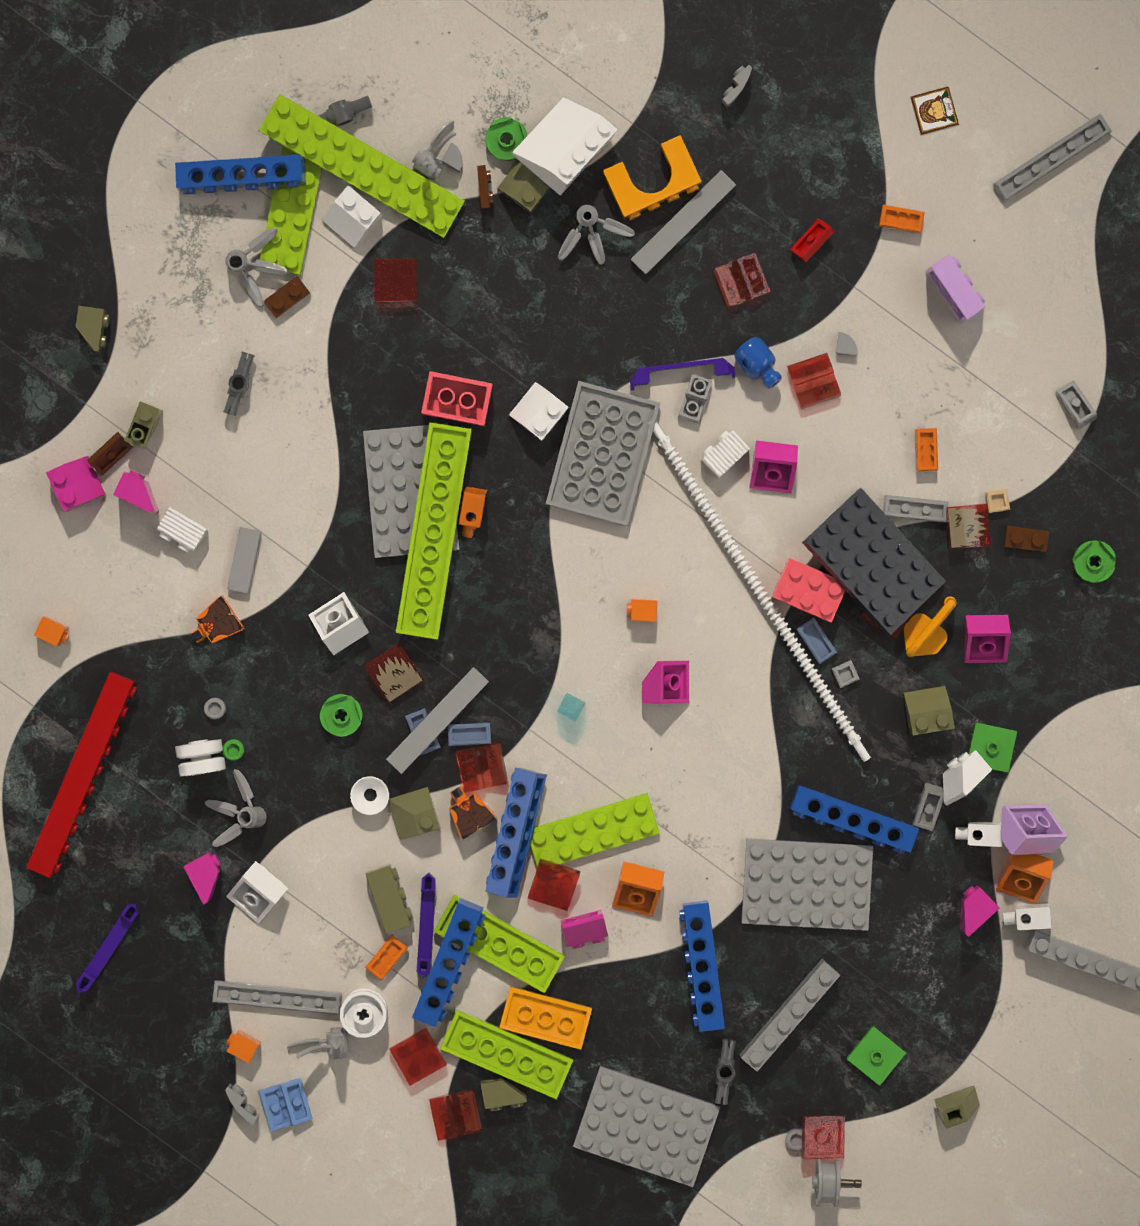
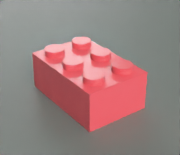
[421,371,493,427]
[771,558,846,623]

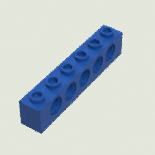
[175,155,306,194]
[485,767,547,898]
[790,785,919,854]
[412,898,485,1027]
[679,900,725,1032]

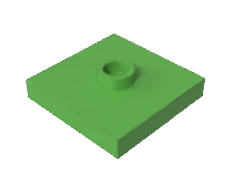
[968,722,1017,773]
[846,1026,906,1086]

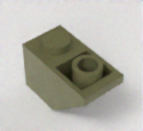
[76,306,109,353]
[124,401,163,449]
[481,1077,527,1111]
[934,1085,980,1129]

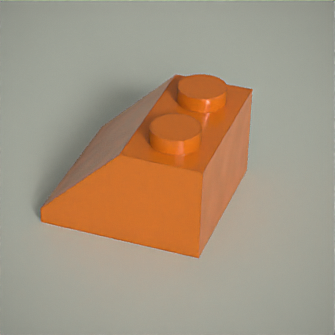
[996,853,1054,904]
[612,862,665,917]

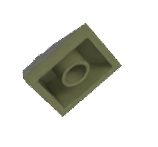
[388,787,440,840]

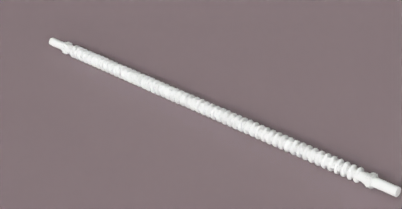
[648,421,871,762]

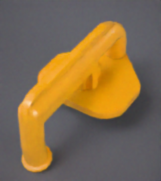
[904,596,956,657]

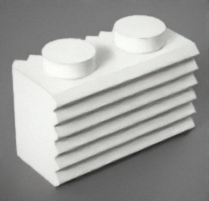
[701,430,750,478]
[157,508,208,553]

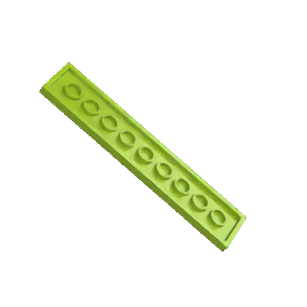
[258,93,465,238]
[396,422,472,639]

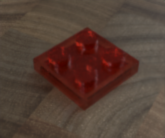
[374,258,417,302]
[527,858,581,911]
[389,1027,447,1086]
[802,1115,845,1160]

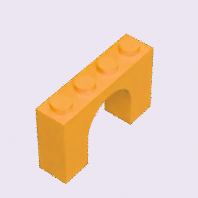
[603,135,702,220]

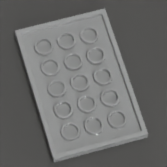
[546,381,660,526]
[363,423,459,558]
[741,838,873,930]
[573,1066,720,1187]

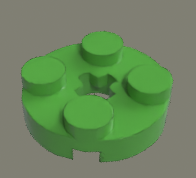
[485,117,528,161]
[1072,540,1116,583]
[320,694,363,737]

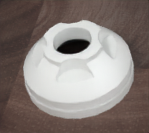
[350,776,389,815]

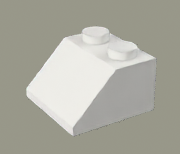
[322,185,382,248]
[509,382,569,441]
[309,592,369,655]
[943,750,992,806]
[226,861,288,924]

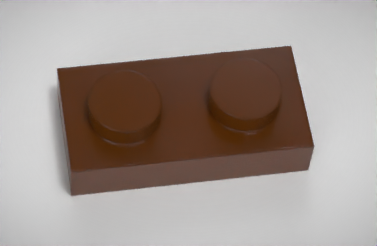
[477,165,494,211]
[264,276,310,318]
[87,432,133,476]
[1004,526,1049,552]

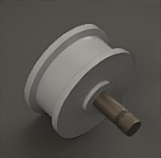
[812,1159,862,1207]

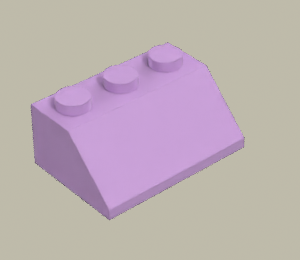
[926,255,985,323]
[1001,804,1068,855]

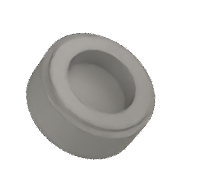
[204,698,226,719]
[785,1129,807,1151]

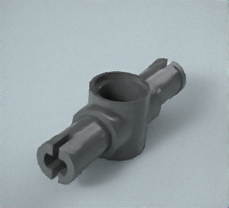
[318,95,373,127]
[223,351,255,416]
[715,1039,736,1105]

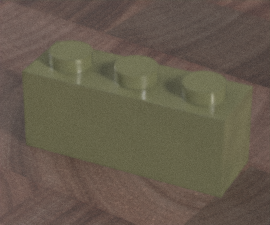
[366,864,414,934]

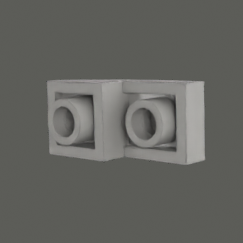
[722,65,752,108]
[678,374,712,424]
[225,1084,259,1125]

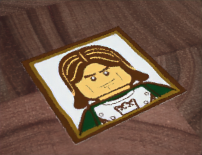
[911,86,959,135]

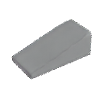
[1056,380,1097,429]
[913,783,944,831]

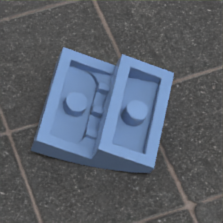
[258,1078,313,1132]

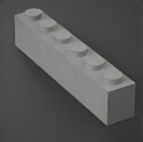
[1024,929,1140,991]
[740,959,840,1071]

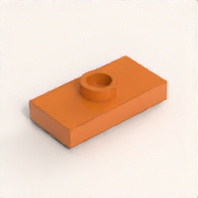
[879,205,925,234]
[915,428,938,471]
[365,934,408,981]

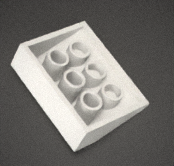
[512,97,618,195]

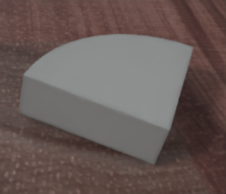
[441,142,462,172]
[836,332,858,356]

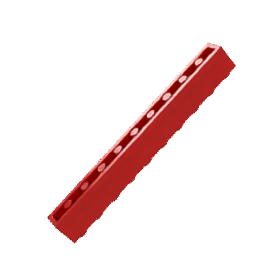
[26,672,137,878]

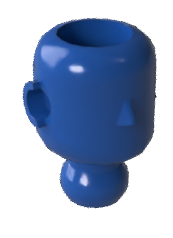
[734,337,782,389]

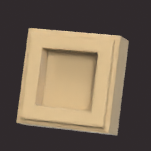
[985,489,1010,513]

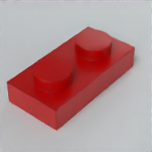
[790,218,835,262]

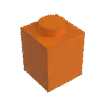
[626,599,658,622]
[34,616,70,646]
[226,1030,261,1063]

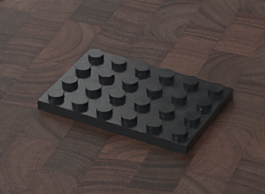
[802,488,946,637]

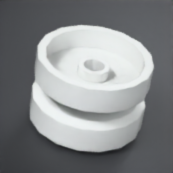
[175,739,226,776]
[340,988,388,1038]

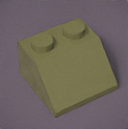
[497,160,551,214]
[903,686,955,735]

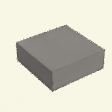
[832,660,860,688]

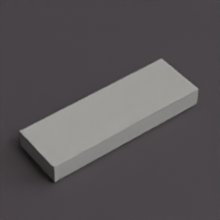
[883,495,949,523]
[227,527,261,594]

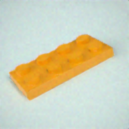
[499,986,592,1049]

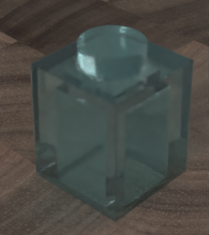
[557,692,586,721]

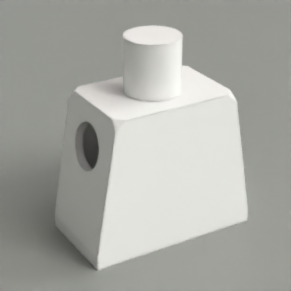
[955,822,1003,847]
[1003,903,1052,930]

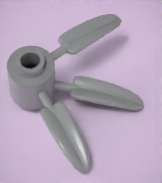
[412,120,456,180]
[558,205,635,265]
[225,228,287,307]
[205,770,266,847]
[287,1027,349,1059]

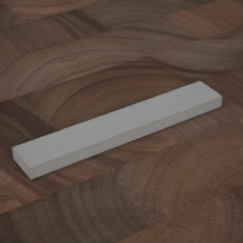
[994,113,1112,201]
[631,170,736,275]
[386,667,489,774]
[213,980,341,1015]

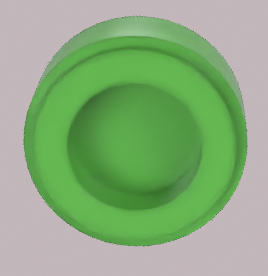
[223,739,245,761]

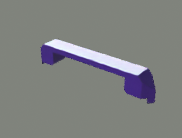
[630,358,736,391]
[417,872,436,978]
[76,903,139,993]

